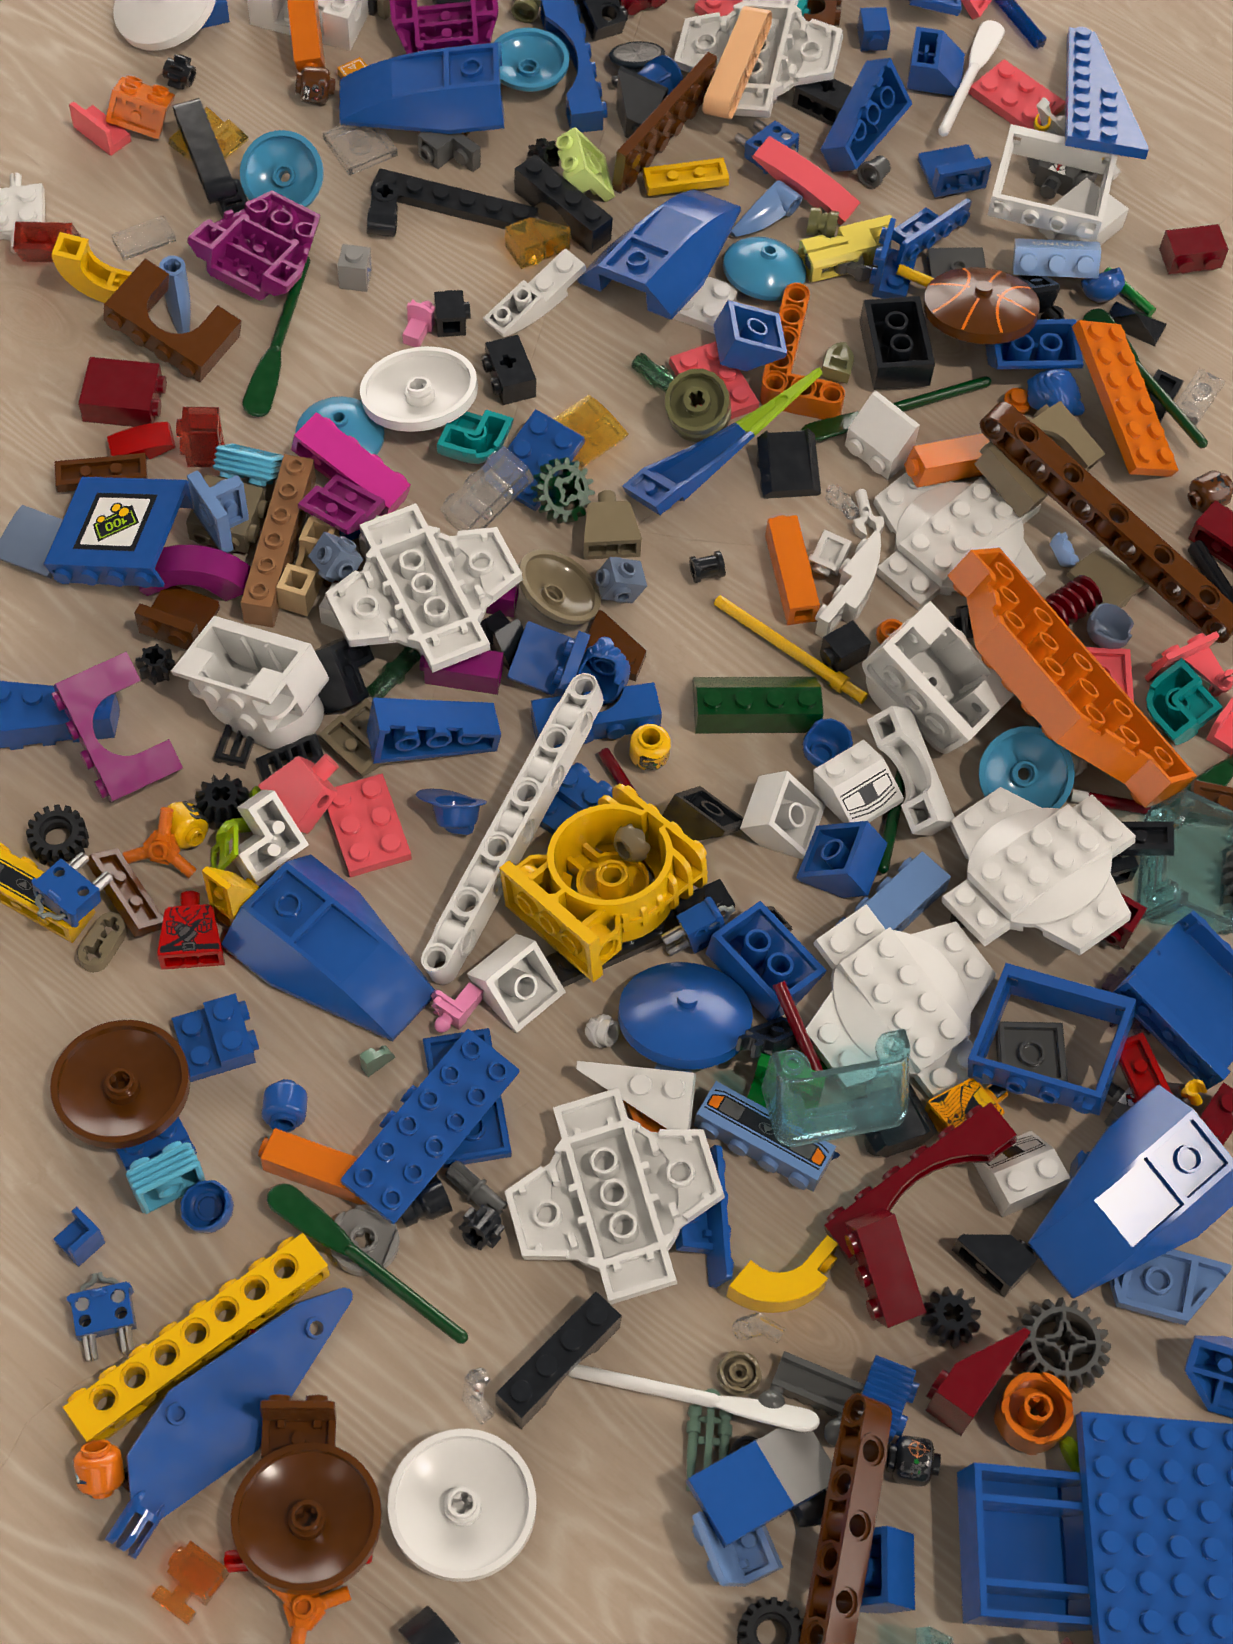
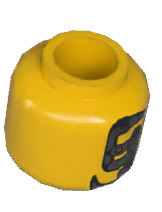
[629,724,671,771]
[167,801,209,849]

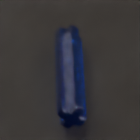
[994,0,1047,49]

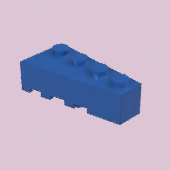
[0,681,120,750]
[366,698,501,764]

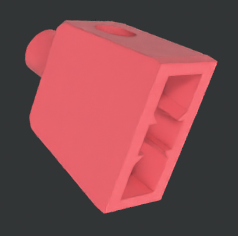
[258,754,339,834]

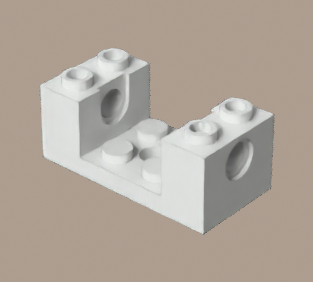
[247,0,369,51]

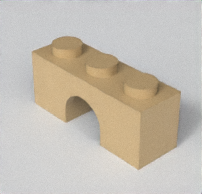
[276,515,340,616]

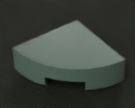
[360,1046,395,1077]

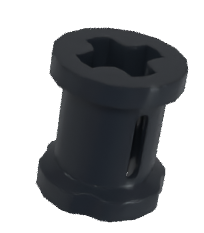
[689,550,726,583]

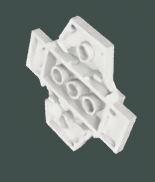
[674,0,843,118]
[873,472,1046,611]
[325,503,522,673]
[942,787,1136,956]
[806,904,996,1099]
[504,1088,725,1305]

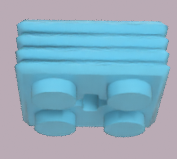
[212,443,284,486]
[126,1141,206,1214]

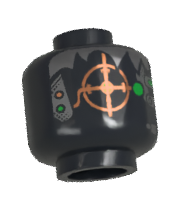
[886,1435,941,1486]

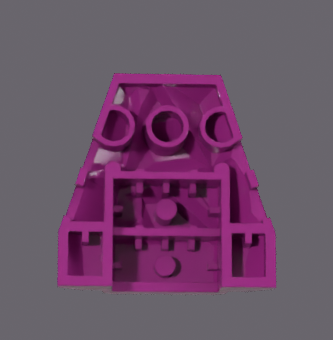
[390,0,499,54]
[187,191,321,301]

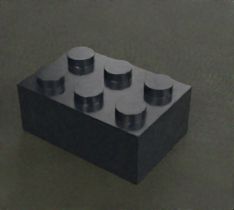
[859,296,935,390]

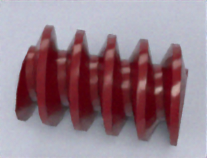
[1045,575,1103,627]

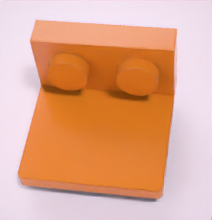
[105,76,175,139]

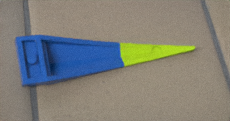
[622,367,822,515]

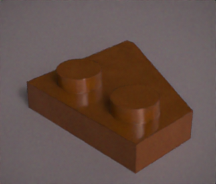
[584,610,647,682]

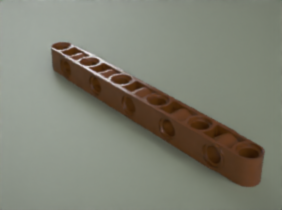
[979,402,1233,643]
[799,1393,892,1644]

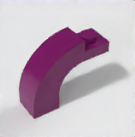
[139,545,251,601]

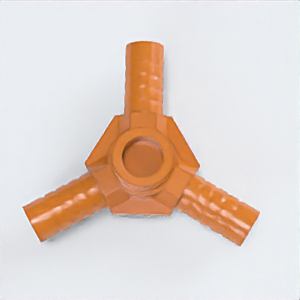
[122,807,197,879]
[264,1584,352,1644]

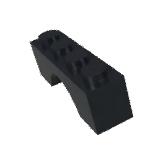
[514,154,613,255]
[496,1292,622,1429]

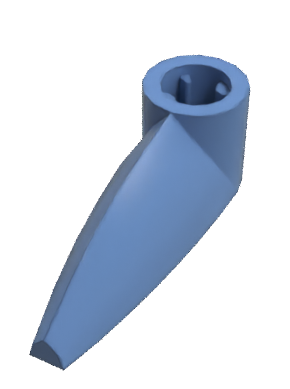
[731,180,802,237]
[159,256,191,333]

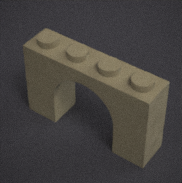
[974,401,1105,518]

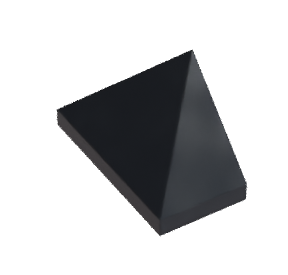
[1109,301,1167,347]

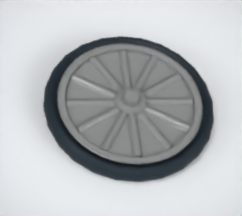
[609,41,666,68]

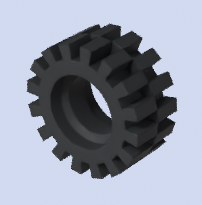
[26,804,89,867]
[736,1597,804,1644]

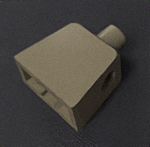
[583,490,642,560]

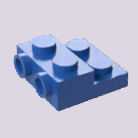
[540,762,612,835]
[172,993,259,1082]

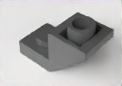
[418,132,481,172]

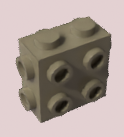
[186,474,269,553]

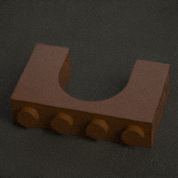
[103,258,242,383]

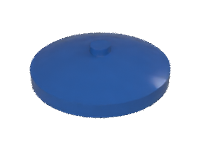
[618,962,753,1069]

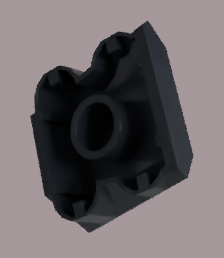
[756,428,821,499]
[847,1080,938,1158]

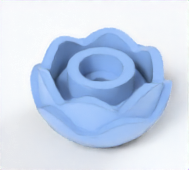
[1050,532,1080,567]

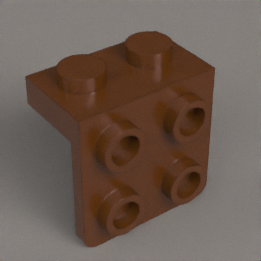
[134,585,220,650]
[260,1394,337,1459]

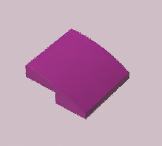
[298,474,385,534]

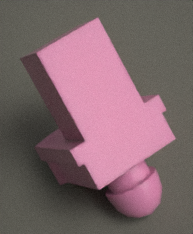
[402,300,435,347]
[431,982,483,1033]

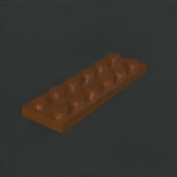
[612,52,717,194]

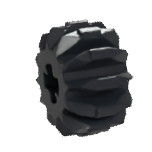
[195,773,250,829]
[920,1286,981,1349]

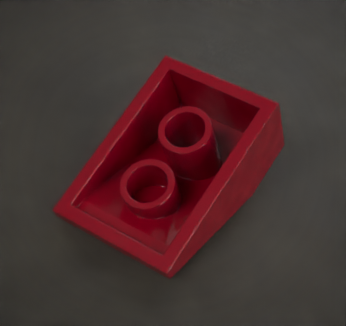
[925,1328,1031,1436]

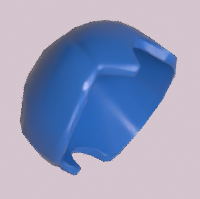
[1081,267,1125,302]
[802,718,853,767]
[181,1180,234,1233]

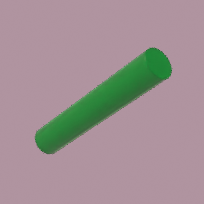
[1104,267,1156,316]

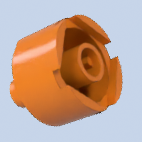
[994,1372,1074,1455]

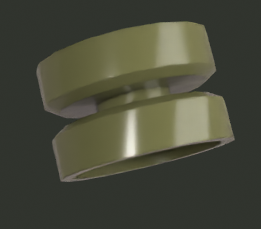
[665,369,731,443]

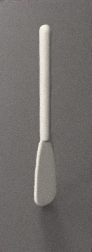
[938,20,1005,137]
[568,1364,820,1432]

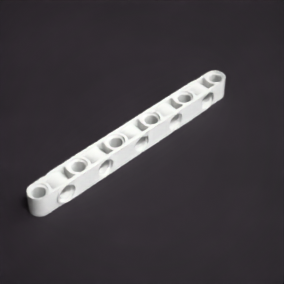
[421,673,604,985]

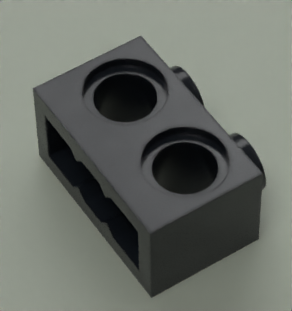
[575,0,627,42]

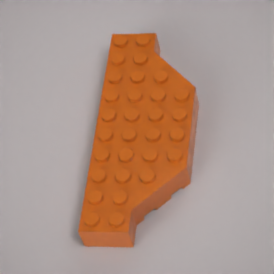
[947,548,1197,808]

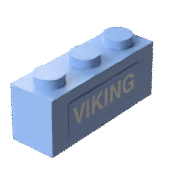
[1012,238,1101,279]

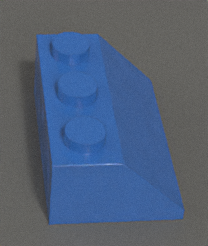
[985,319,1084,369]
[705,901,827,1021]

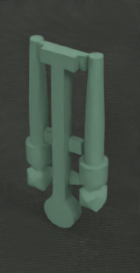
[686,1388,733,1492]

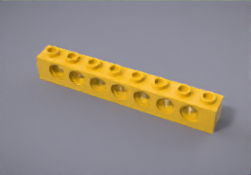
[63,1233,330,1443]

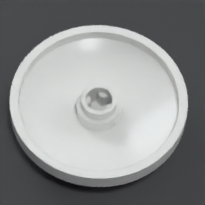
[113,0,215,51]
[360,346,478,432]
[388,1429,536,1582]

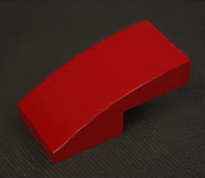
[107,422,176,459]

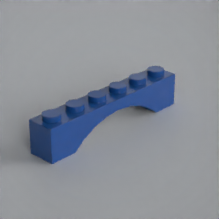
[540,0,608,133]

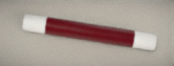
[1071,789,1167,818]

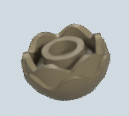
[614,824,651,862]
[717,1351,762,1396]

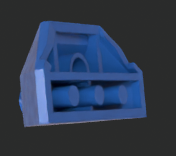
[1184,1336,1233,1418]

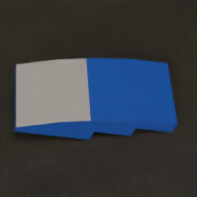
[685,1427,832,1548]

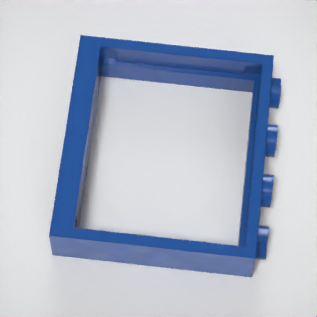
[968,963,1136,1116]

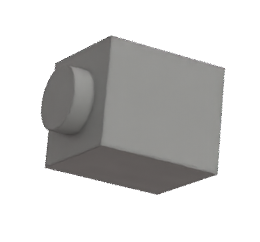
[337,244,372,292]

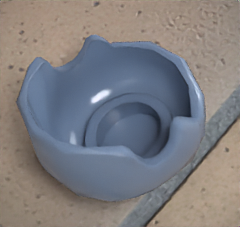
[1087,603,1134,649]

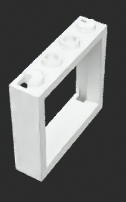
[987,124,1118,241]

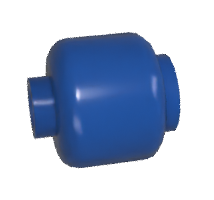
[261,1079,308,1132]

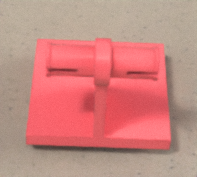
[1144,631,1233,697]

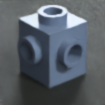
[308,531,363,583]
[595,557,647,603]

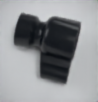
[401,1174,453,1227]

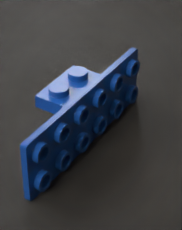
[340,1029,519,1224]

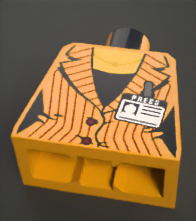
[925,1078,1008,1133]

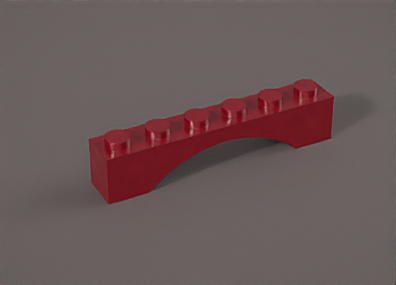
[824,1102,1017,1265]

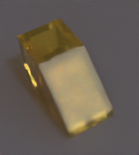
[505,217,571,269]

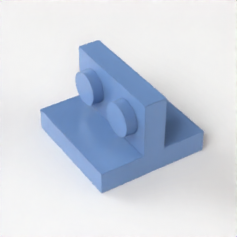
[187,470,249,553]

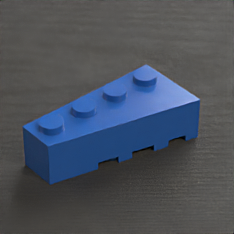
[820,58,913,172]

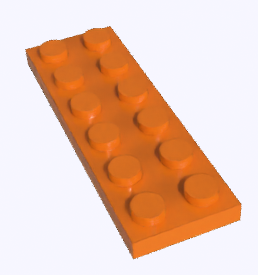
[1072,320,1179,477]

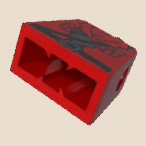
[157,891,225,970]

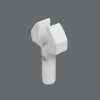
[852,489,885,539]

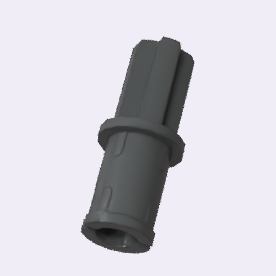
[445,1160,508,1215]

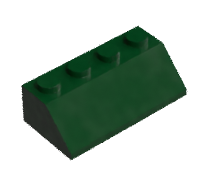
[692,677,824,734]

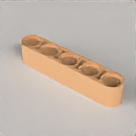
[703,6,772,119]

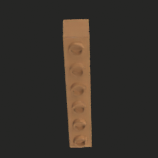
[241,454,316,628]

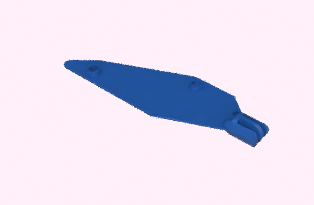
[105,1287,353,1559]

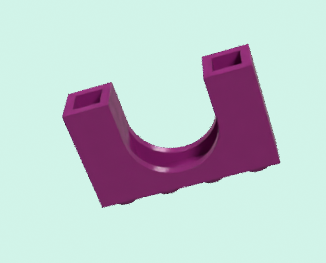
[419,583,519,695]
[51,651,183,802]

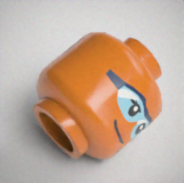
[73,1439,125,1499]

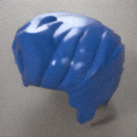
[1027,369,1085,416]
[576,637,631,706]

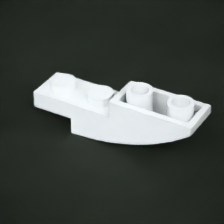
[483,248,586,337]
[815,530,881,638]

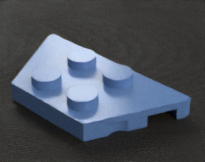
[1109,1249,1232,1326]

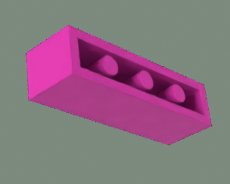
[291,412,411,516]

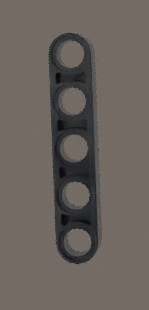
[172,98,237,204]

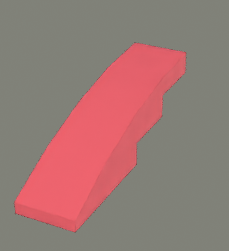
[752,136,861,225]

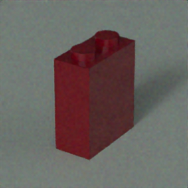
[78,357,167,427]

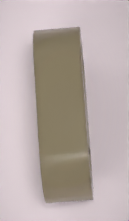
[78,912,127,973]

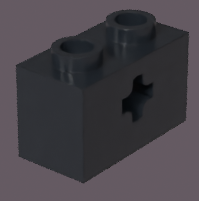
[792,79,852,126]
[481,335,536,405]

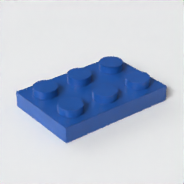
[486,409,585,511]

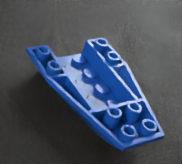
[340,42,505,134]
[577,189,741,320]
[221,854,435,1042]
[1028,1085,1233,1299]

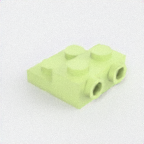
[556,127,615,202]

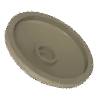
[518,549,601,625]

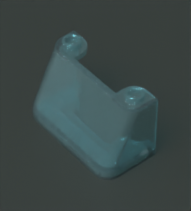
[1137,789,1233,936]
[761,1029,910,1147]

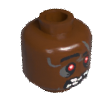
[296,66,335,104]

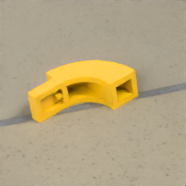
[51,232,132,303]
[726,1235,838,1313]

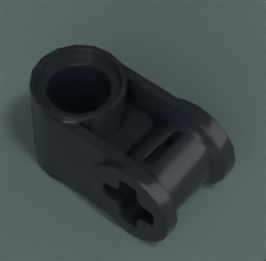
[367,181,398,237]

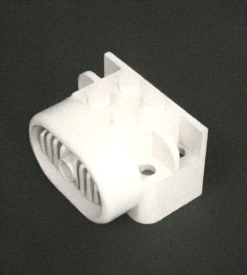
[862,601,1014,754]
[171,616,329,750]

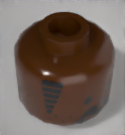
[1187,470,1233,513]

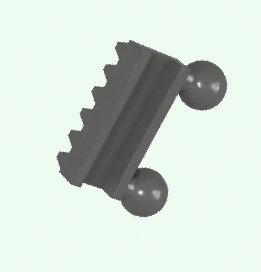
[757,1351,864,1447]

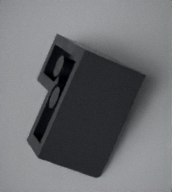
[314,637,375,714]

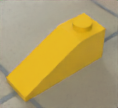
[202,866,260,928]

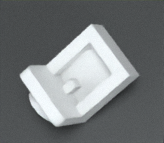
[808,529,853,577]

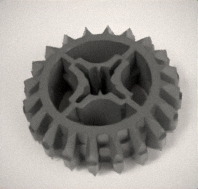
[1015,1297,1111,1393]

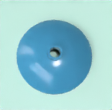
[493,28,569,92]
[240,130,324,207]
[723,237,806,301]
[296,396,384,455]
[978,726,1075,808]

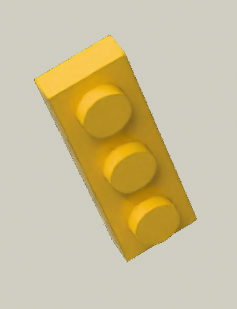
[642,158,730,196]

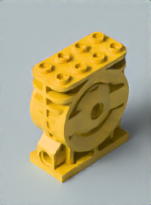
[499,784,708,983]

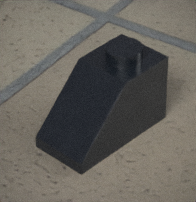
[952,1234,1038,1298]

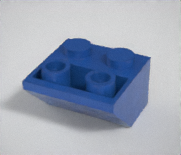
[906,26,965,96]

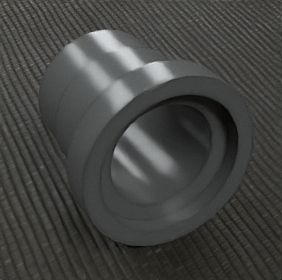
[857,156,891,189]

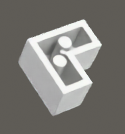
[229,790,309,882]

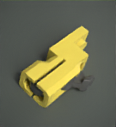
[798,215,892,283]

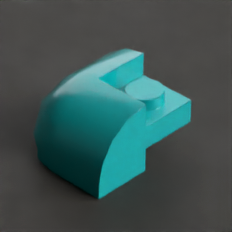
[437,410,513,464]
[1146,658,1223,745]

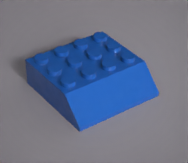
[957,1462,1092,1632]

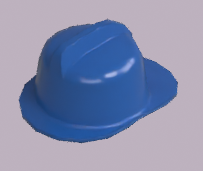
[637,55,683,95]
[416,788,487,835]

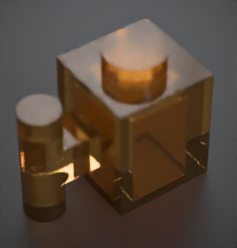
[152,1540,230,1625]

